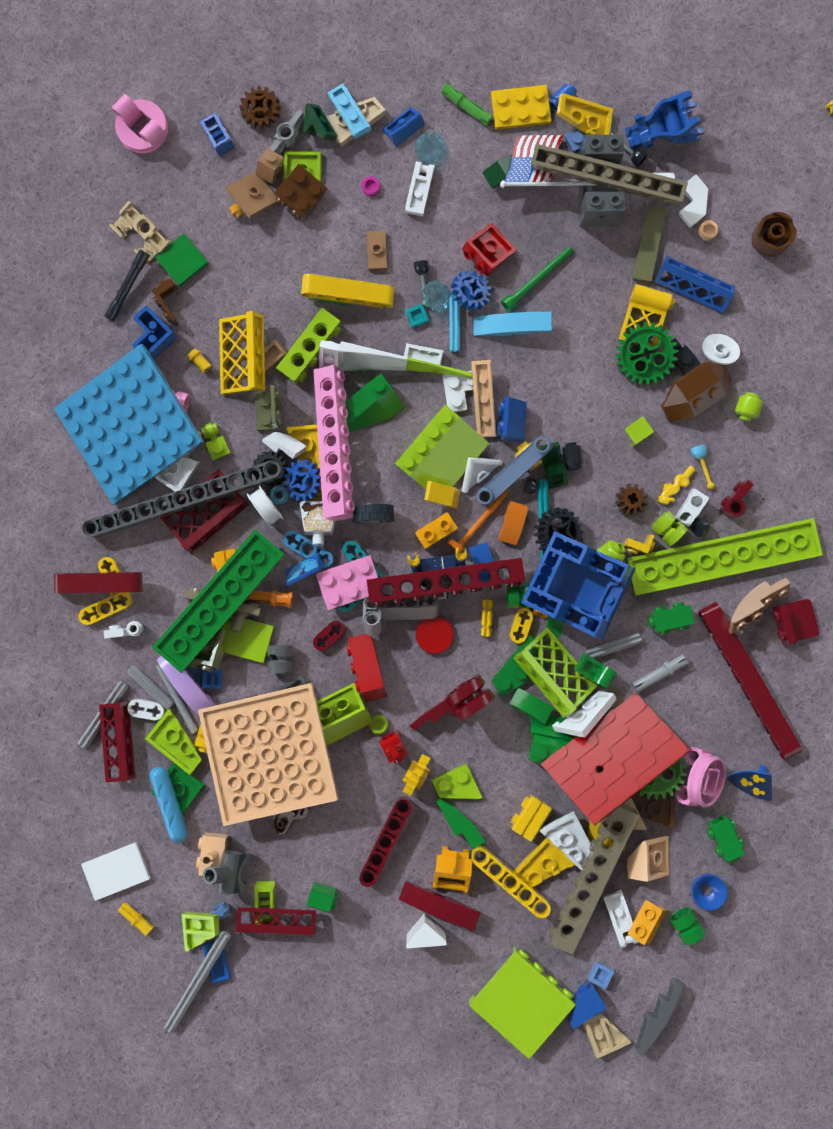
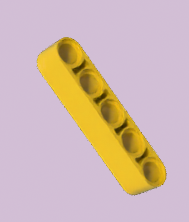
[301,274,395,308]
[471,845,551,918]

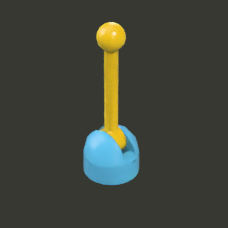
[690,444,715,490]

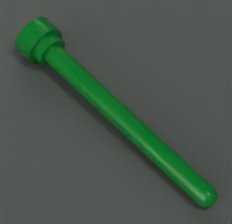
[501,247,573,313]

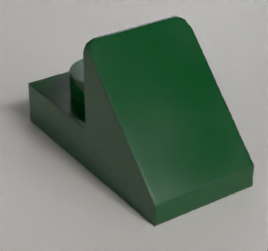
[303,103,337,141]

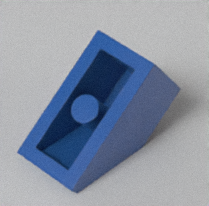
[569,982,607,1029]

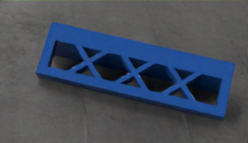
[654,256,735,313]

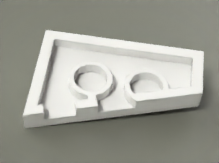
[154,457,200,491]
[540,811,600,870]

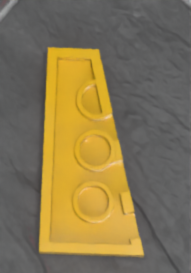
[286,425,322,501]

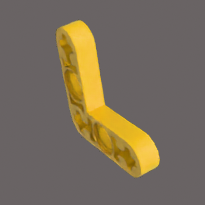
[78,557,133,625]

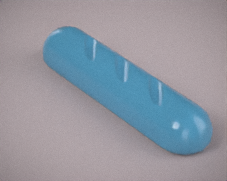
[149,766,188,843]

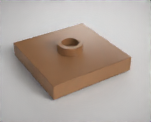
[226,171,278,219]

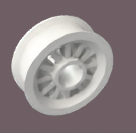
[247,485,284,528]

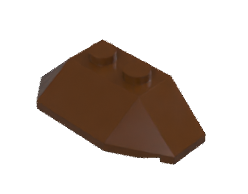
[661,361,732,422]

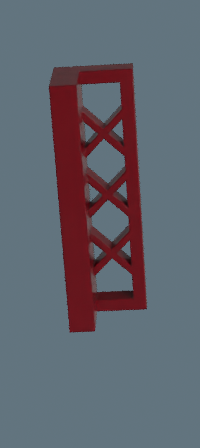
[99,701,136,782]
[236,907,316,935]

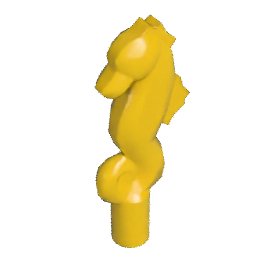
[658,466,696,505]

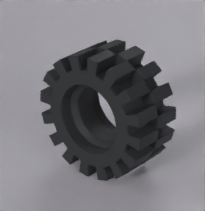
[252,451,288,487]

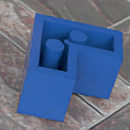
[132,305,178,360]

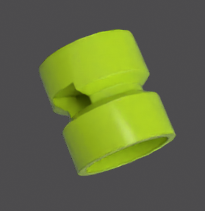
[651,510,688,547]

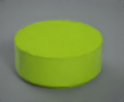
[369,715,388,734]

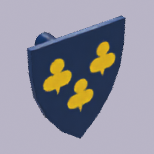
[726,765,772,801]

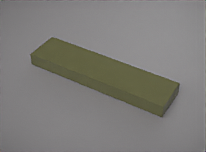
[632,205,667,283]

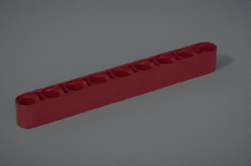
[698,602,802,761]

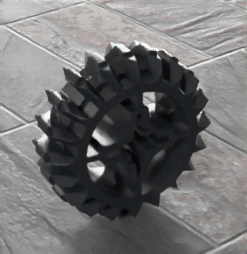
[533,507,584,553]

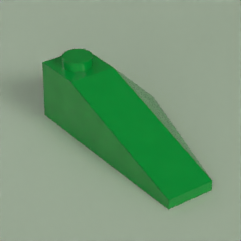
[332,374,404,433]

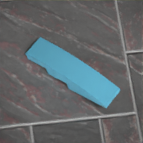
[474,312,552,336]

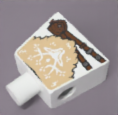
[300,501,335,546]

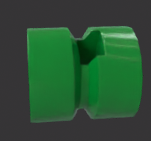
[507,583,531,608]
[669,907,706,945]

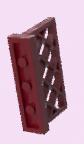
[161,469,249,554]

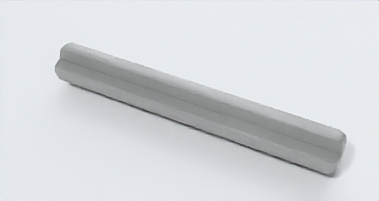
[78,681,129,749]

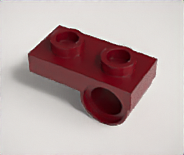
[719,480,754,518]

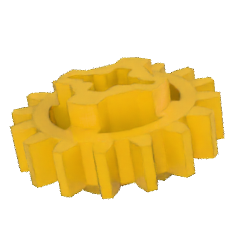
[402,754,430,796]

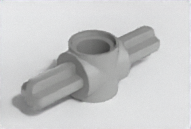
[269,110,305,154]

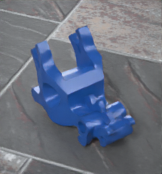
[625,90,705,150]

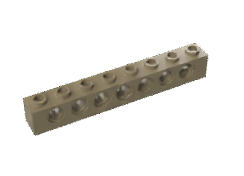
[531,144,688,206]
[548,804,639,955]

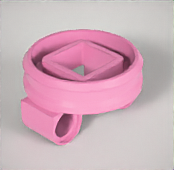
[111,94,168,153]
[675,747,726,808]

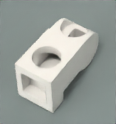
[675,489,709,527]

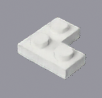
[442,371,473,412]

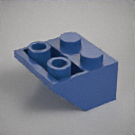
[497,397,527,443]

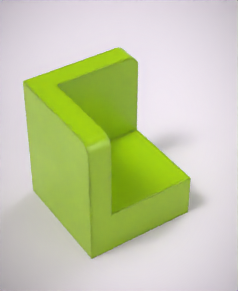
[625,416,654,447]

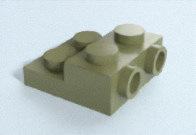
[188,629,227,672]

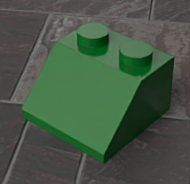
[527,734,571,763]

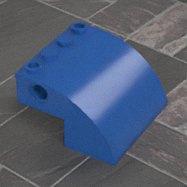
[521,531,636,640]

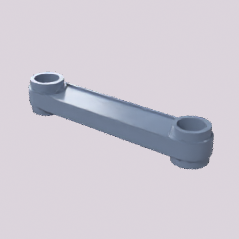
[477,436,553,505]

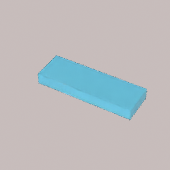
[327,83,371,140]

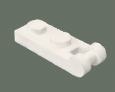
[405,161,435,217]
[603,889,639,949]

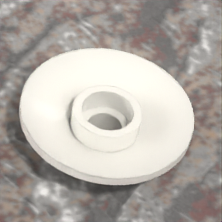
[702,334,740,365]

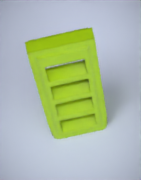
[254,881,275,924]

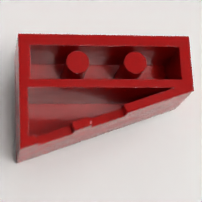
[346,634,388,702]

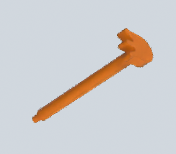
[446,489,510,553]

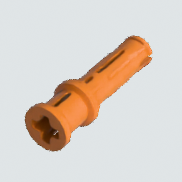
[246,590,294,609]

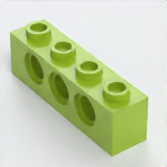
[276,308,342,385]

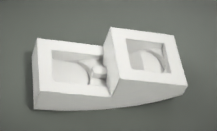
[262,432,307,459]

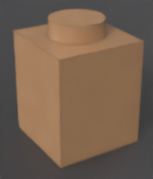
[256,148,284,184]

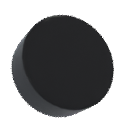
[691,517,709,537]

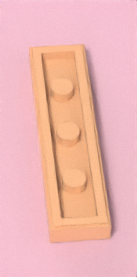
[471,360,496,438]

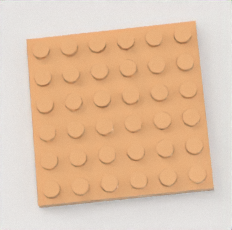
[198,683,339,826]

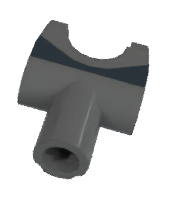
[203,850,252,895]

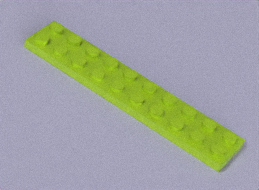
[626,518,823,596]

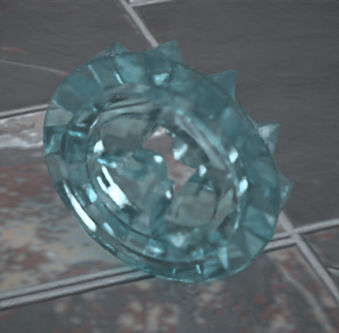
[415,132,445,163]
[422,281,451,312]

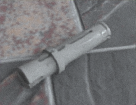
[632,654,689,693]

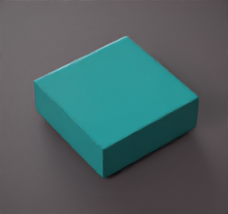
[405,303,429,329]

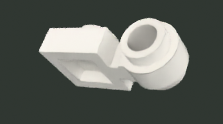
[104,621,144,639]

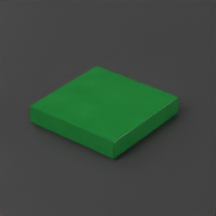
[155,233,209,287]
[151,762,206,815]

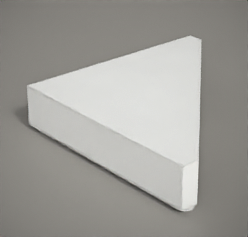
[462,457,503,493]

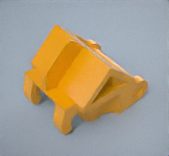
[432,846,472,894]

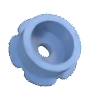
[212,901,230,920]

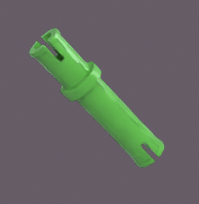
[441,83,493,126]

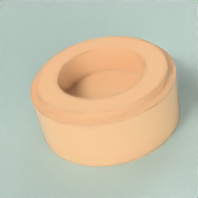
[698,220,718,241]

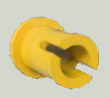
[188,348,212,373]

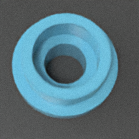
[269,485,289,504]

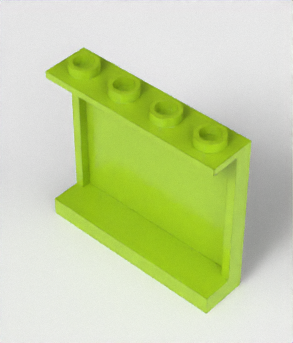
[469,947,576,1059]

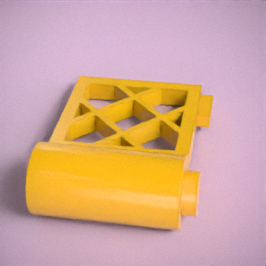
[619,284,675,350]

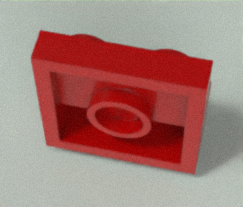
[462,222,517,277]

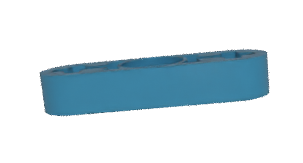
[283,531,334,568]

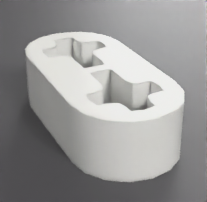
[128,699,165,720]

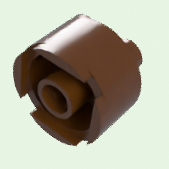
[752,212,797,257]

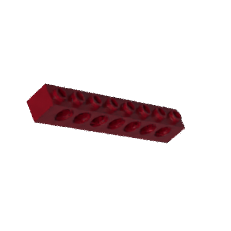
[366,558,525,606]

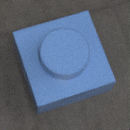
[564,129,585,153]
[587,961,614,989]

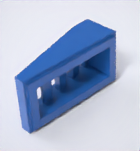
[200,113,235,156]

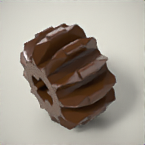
[615,483,648,516]

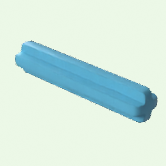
[449,296,460,353]

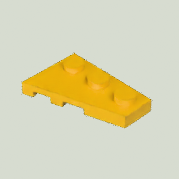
[557,93,613,135]
[507,836,575,892]

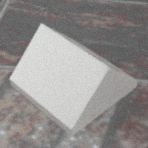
[406,913,447,948]

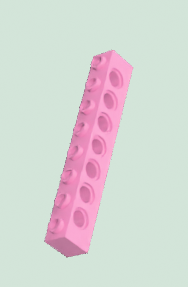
[314,365,354,522]

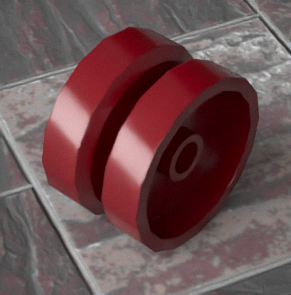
[444,674,495,721]

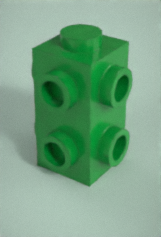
[647,602,695,635]
[706,815,745,863]

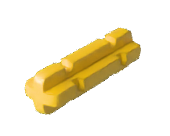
[481,599,493,637]

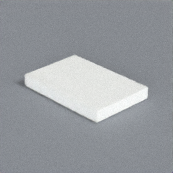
[81,842,151,901]

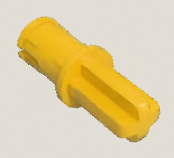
[118,902,154,937]

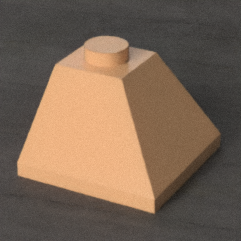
[627,836,670,882]

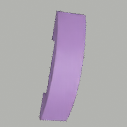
[157,656,216,716]

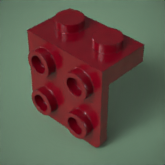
[772,599,819,645]

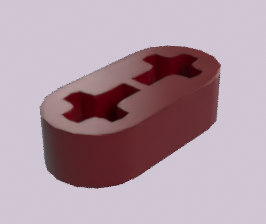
[313,621,345,651]

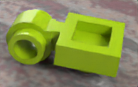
[201,423,231,461]

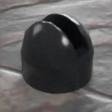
[523,478,538,494]

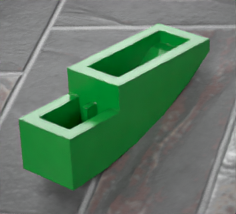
[436,797,485,850]

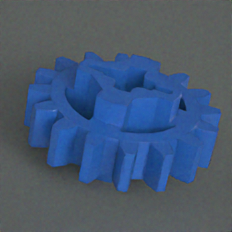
[450,270,491,311]
[283,459,321,501]

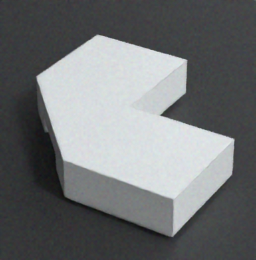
[678,175,708,228]

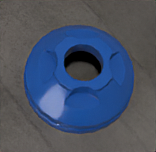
[691,874,727,911]

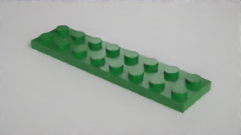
[152,529,285,673]

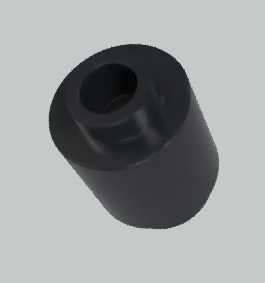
[562,442,583,471]

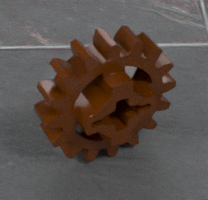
[239,86,281,129]

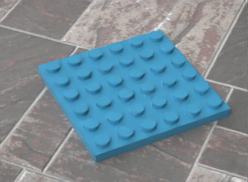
[54,344,204,505]

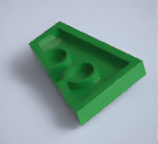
[491,634,550,697]

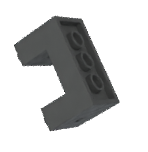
[579,135,625,227]

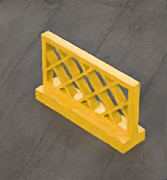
[219,311,265,395]

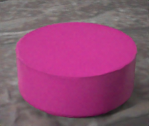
[361,176,380,197]

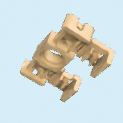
[109,201,172,264]

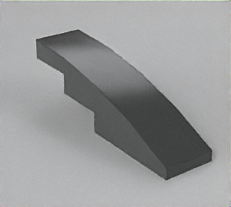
[635,977,684,1056]

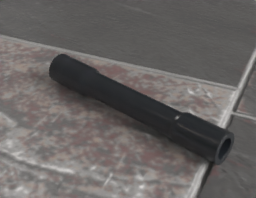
[104,249,150,322]

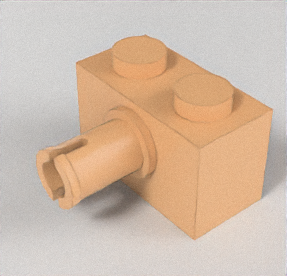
[196,832,229,876]

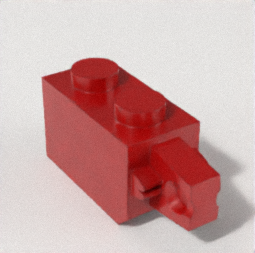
[379,730,408,764]

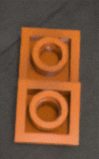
[498,501,528,545]

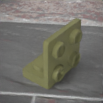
[255,385,283,431]

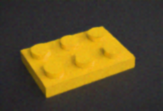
[491,85,551,130]

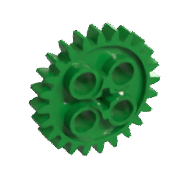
[615,322,678,385]

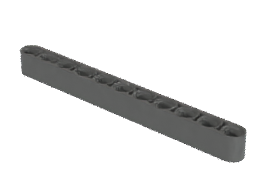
[82,461,284,538]

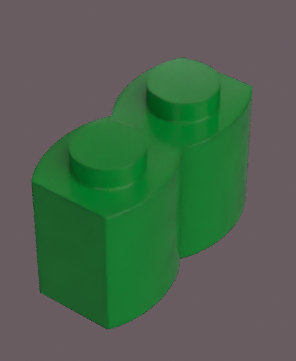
[306,881,339,913]

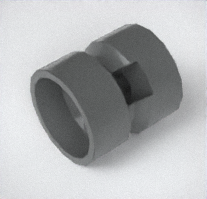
[268,645,293,673]

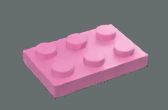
[316,555,383,610]

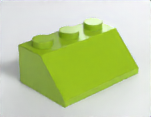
[317,683,373,745]

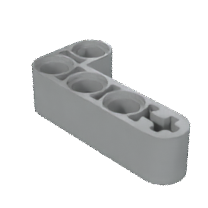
[363,594,439,636]

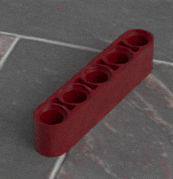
[53,572,143,593]
[359,796,412,887]

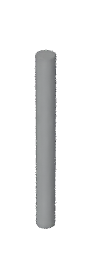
[155,664,198,734]

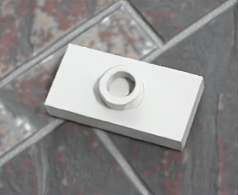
[404,343,444,365]

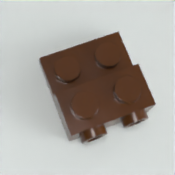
[275,163,329,220]

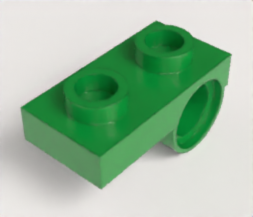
[574,653,618,690]

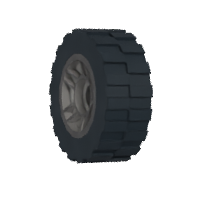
[352,504,394,524]

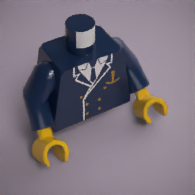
[407,547,467,600]

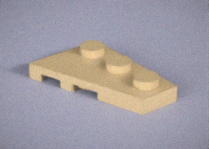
[326,97,386,147]

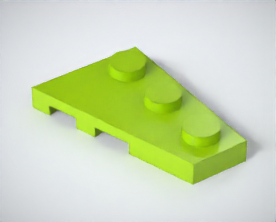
[145,708,203,775]

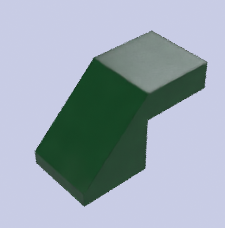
[482,155,512,189]
[540,441,568,489]

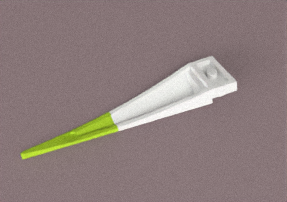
[319,340,472,378]

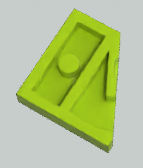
[432,763,482,799]
[182,912,220,951]

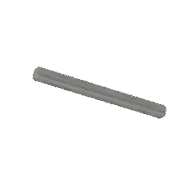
[164,930,231,1033]

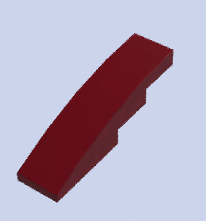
[410,689,482,731]
[398,881,481,931]

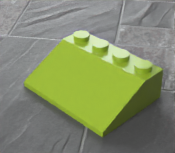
[395,405,490,490]

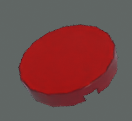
[416,616,454,654]

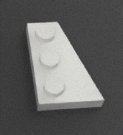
[552,691,617,737]

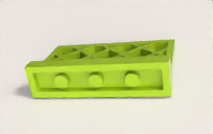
[513,628,597,717]

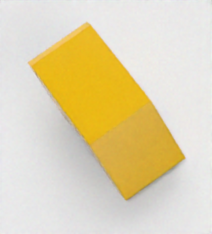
[424,481,461,509]

